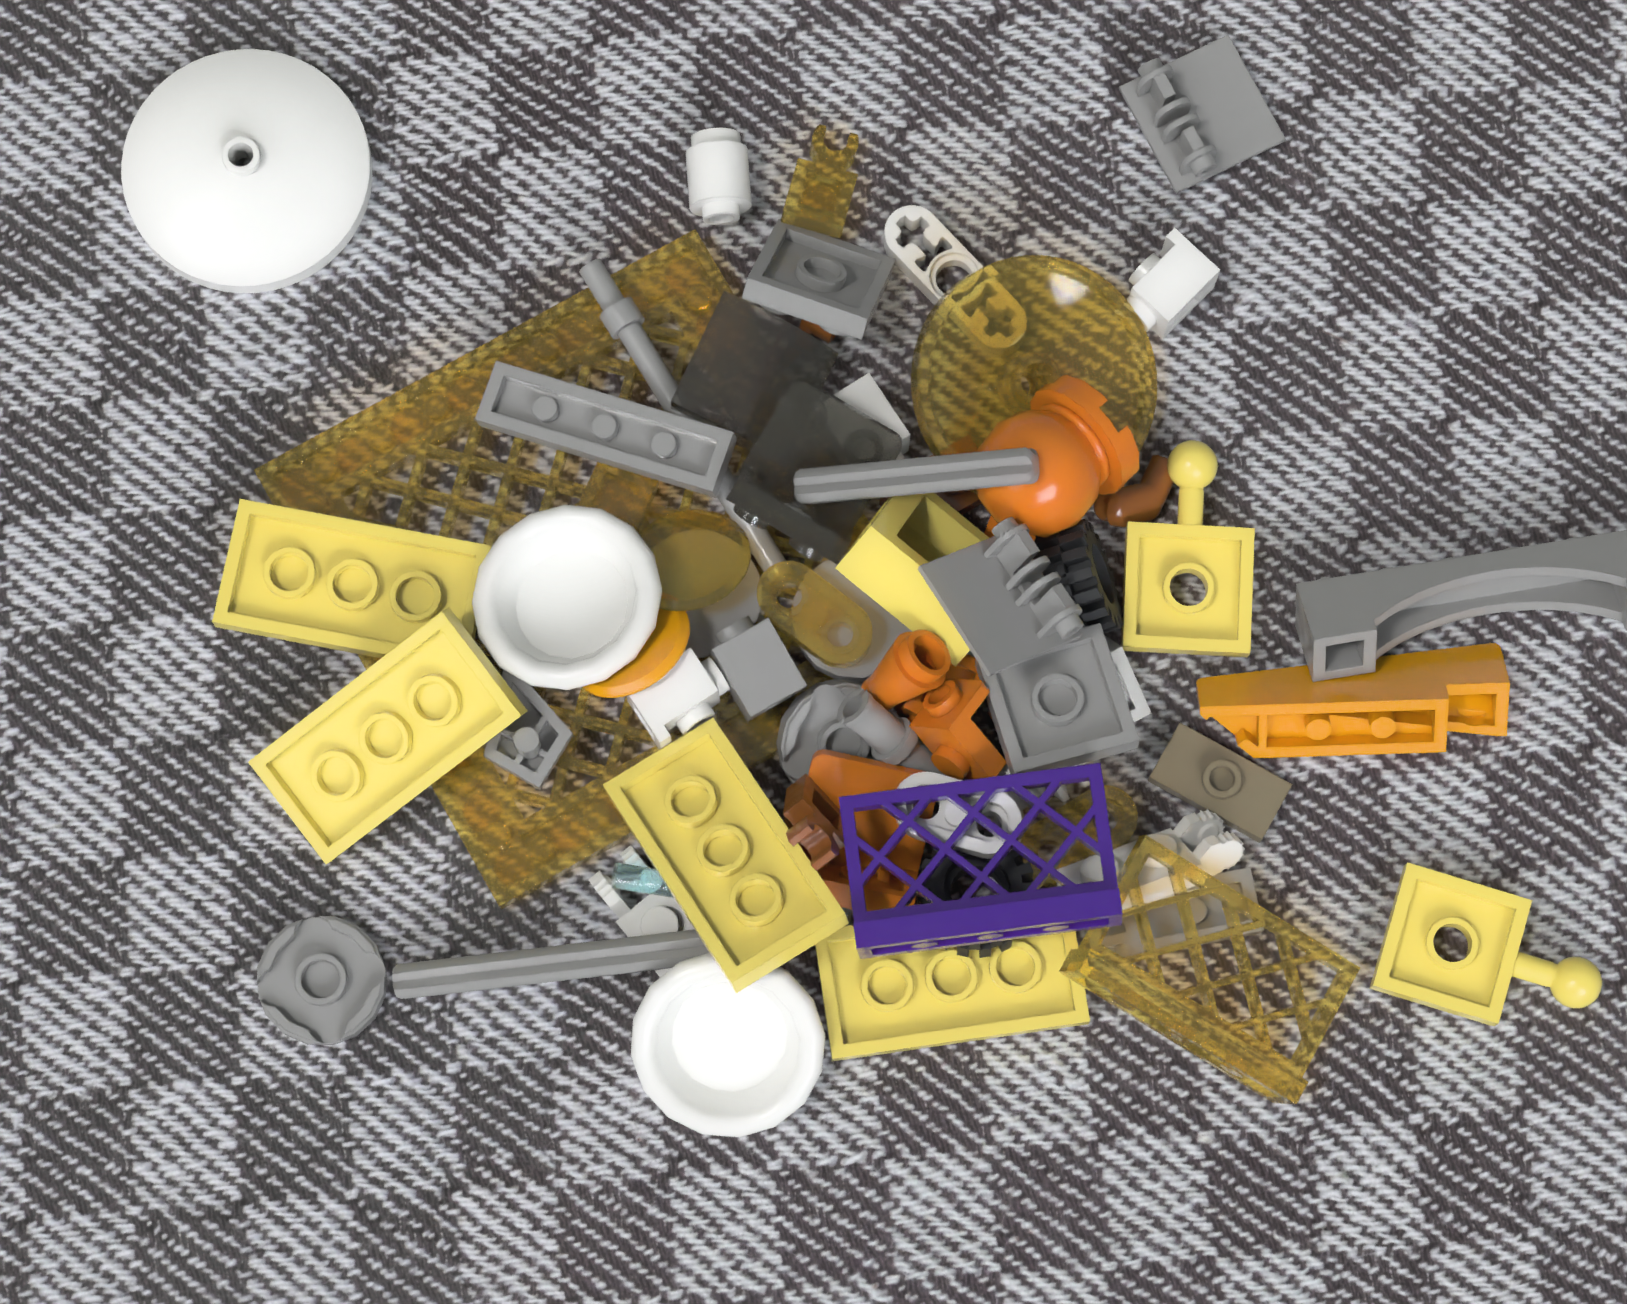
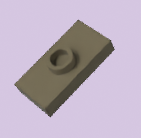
[1147,723,1293,843]

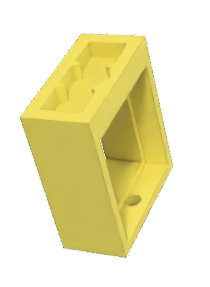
[835,493,989,667]

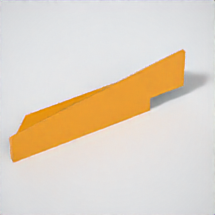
[1196,643,1510,758]

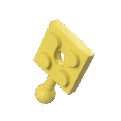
[1121,440,1255,658]
[1369,862,1602,1026]

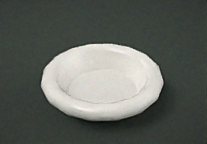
[472,504,662,690]
[631,952,825,1138]

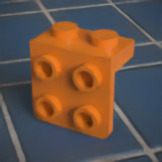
[798,749,936,911]

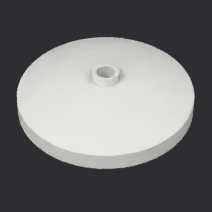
[121,49,372,293]

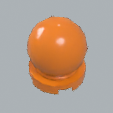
[976,375,1140,537]

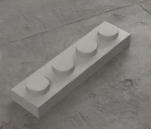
[475,361,737,498]

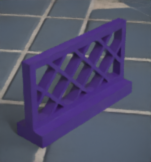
[839,763,1123,959]

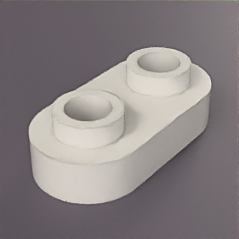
[895,772,1022,859]

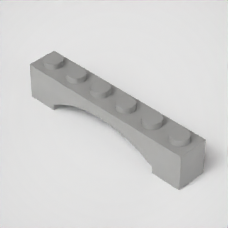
[1295,530,1627,682]

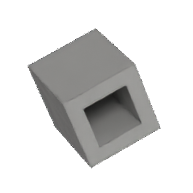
[709,616,807,722]

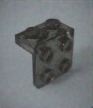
[726,378,902,565]

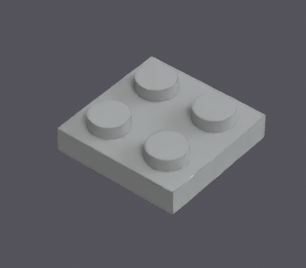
[742,219,896,340]
[975,623,1140,774]

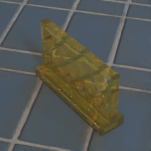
[1059,835,1360,1104]

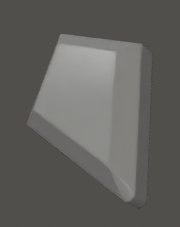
[483,670,573,790]

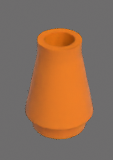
[861,630,951,711]

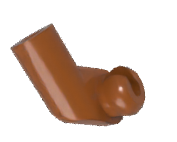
[1093,455,1174,528]

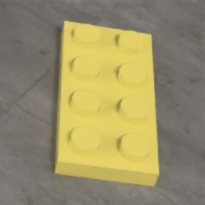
[212,499,492,658]
[248,608,528,865]
[603,717,849,993]
[815,925,1090,1061]

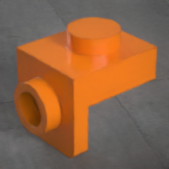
[909,678,1007,780]

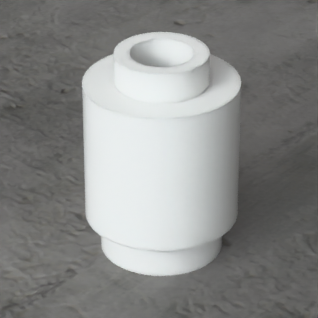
[686,128,752,225]

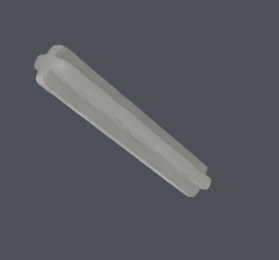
[793,447,1040,504]

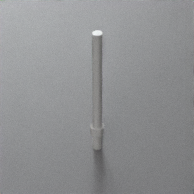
[579,259,796,590]

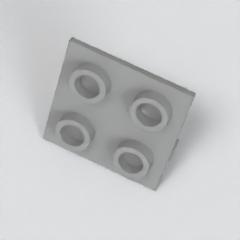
[1119,35,1286,194]
[918,517,1084,677]

